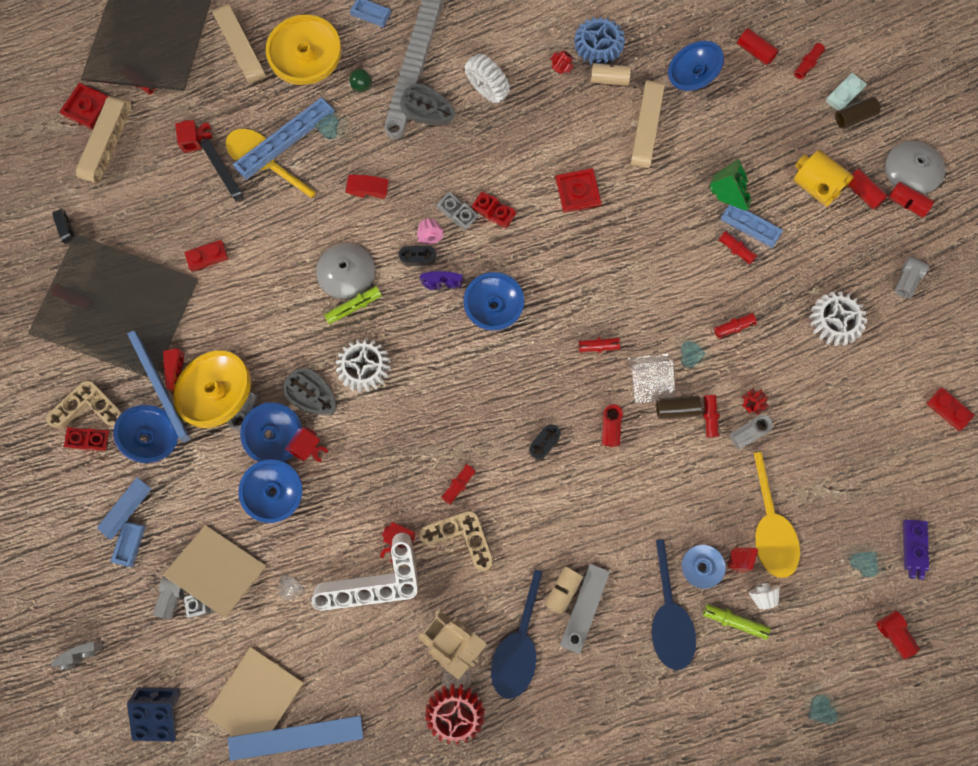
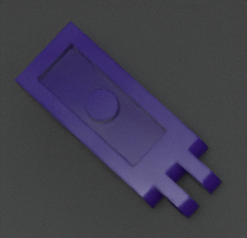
[903,520,929,580]

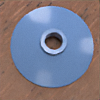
[682,545,725,589]

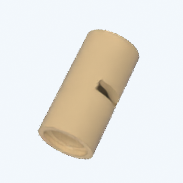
[591,63,631,86]
[544,567,583,616]

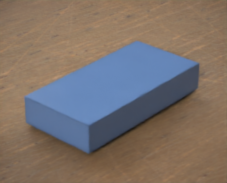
[350,0,391,28]
[110,522,146,568]

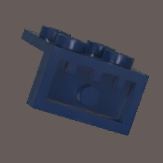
[127,687,180,742]

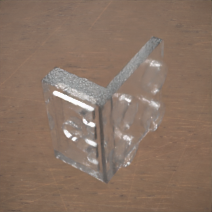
[628,354,675,404]

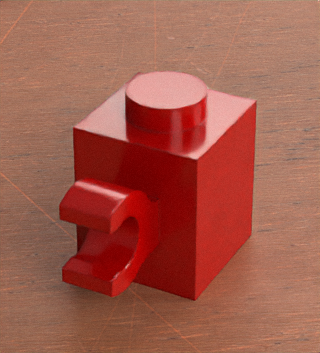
[175,120,213,153]
[285,427,328,462]
[380,522,417,563]

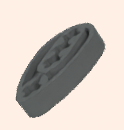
[400,84,455,125]
[284,368,337,416]

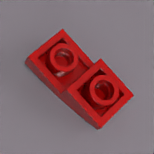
[345,175,389,199]
[471,191,517,229]
[63,427,110,451]

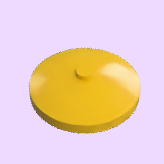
[266,15,342,85]
[173,350,251,428]

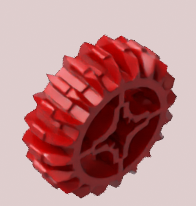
[425,683,485,746]

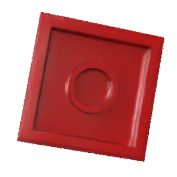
[59,82,109,130]
[555,168,602,213]

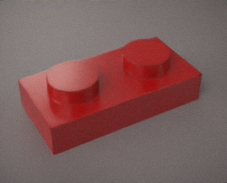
[184,240,229,272]
[926,387,975,431]

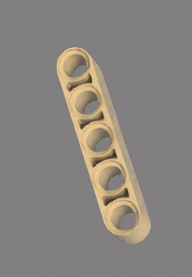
[212,3,266,84]
[630,80,665,169]
[76,96,131,183]

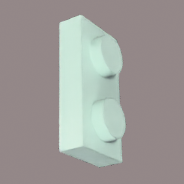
[826,73,867,110]

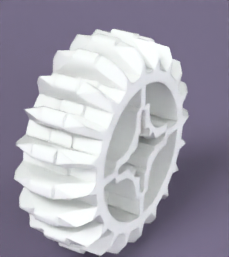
[465,53,510,103]
[809,291,867,346]
[336,338,391,393]

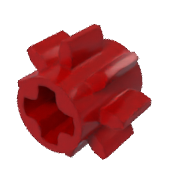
[550,50,574,74]
[742,388,769,415]

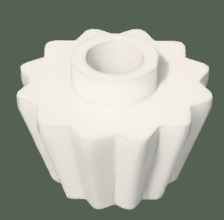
[749,583,780,609]

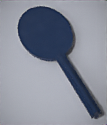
[651,539,696,670]
[491,569,543,699]

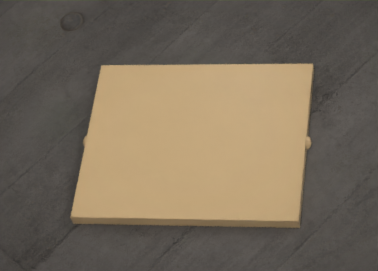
[163,525,266,619]
[205,647,304,736]

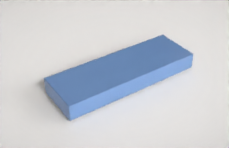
[720,205,783,248]
[97,477,152,540]

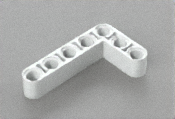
[311,533,418,611]

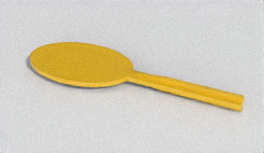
[226,129,316,198]
[753,452,800,578]

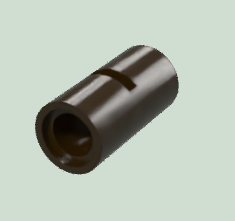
[835,96,880,129]
[656,396,701,419]

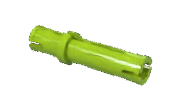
[324,286,382,325]
[703,603,771,640]

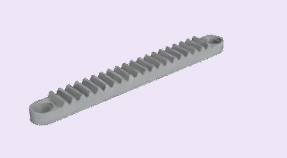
[385,0,444,139]

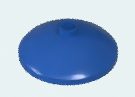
[668,41,724,91]
[464,272,524,331]
[240,403,302,462]
[113,405,178,463]
[238,459,303,523]

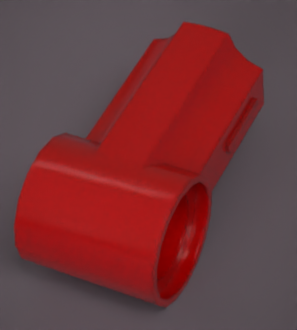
[602,404,623,447]
[876,610,920,659]

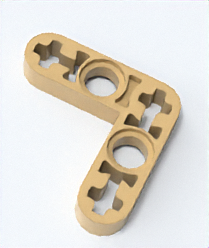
[46,381,123,429]
[419,511,493,572]

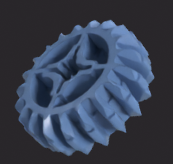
[574,16,625,66]

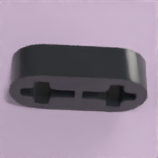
[52,208,76,245]
[398,245,437,266]
[529,424,561,460]

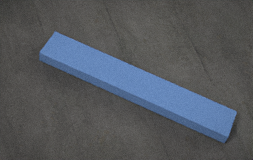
[233,97,335,180]
[127,331,191,443]
[228,715,364,761]

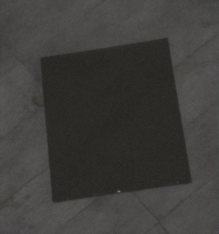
[81,0,211,91]
[28,234,198,378]

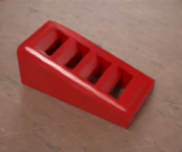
[163,349,185,394]
[727,547,758,573]

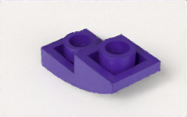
[420,271,464,290]

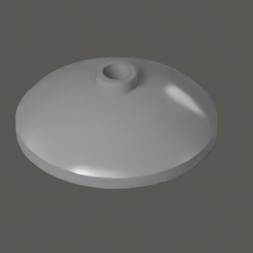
[885,141,946,195]
[316,243,375,300]

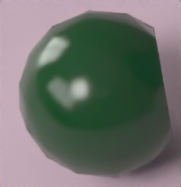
[349,68,372,93]

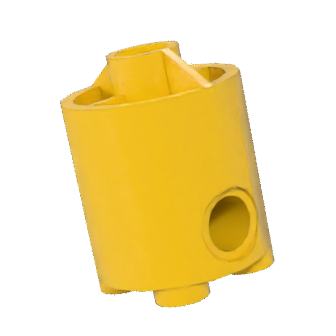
[793,149,854,207]

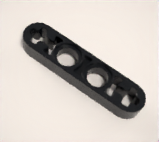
[200,138,244,202]

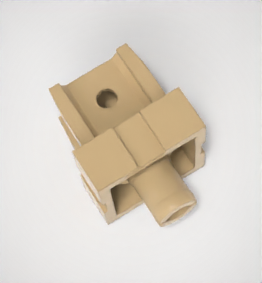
[417,610,487,680]

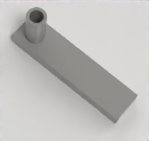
[559,564,610,654]

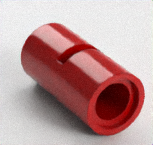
[737,28,779,66]
[847,168,888,210]
[888,181,935,218]

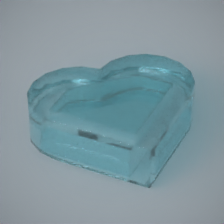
[314,114,338,140]
[680,341,706,368]
[850,552,878,578]
[808,695,837,724]

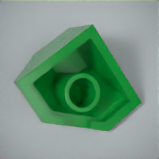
[710,159,751,211]

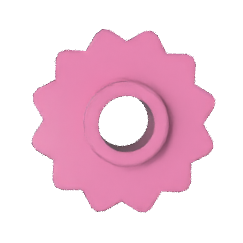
[417,218,444,245]

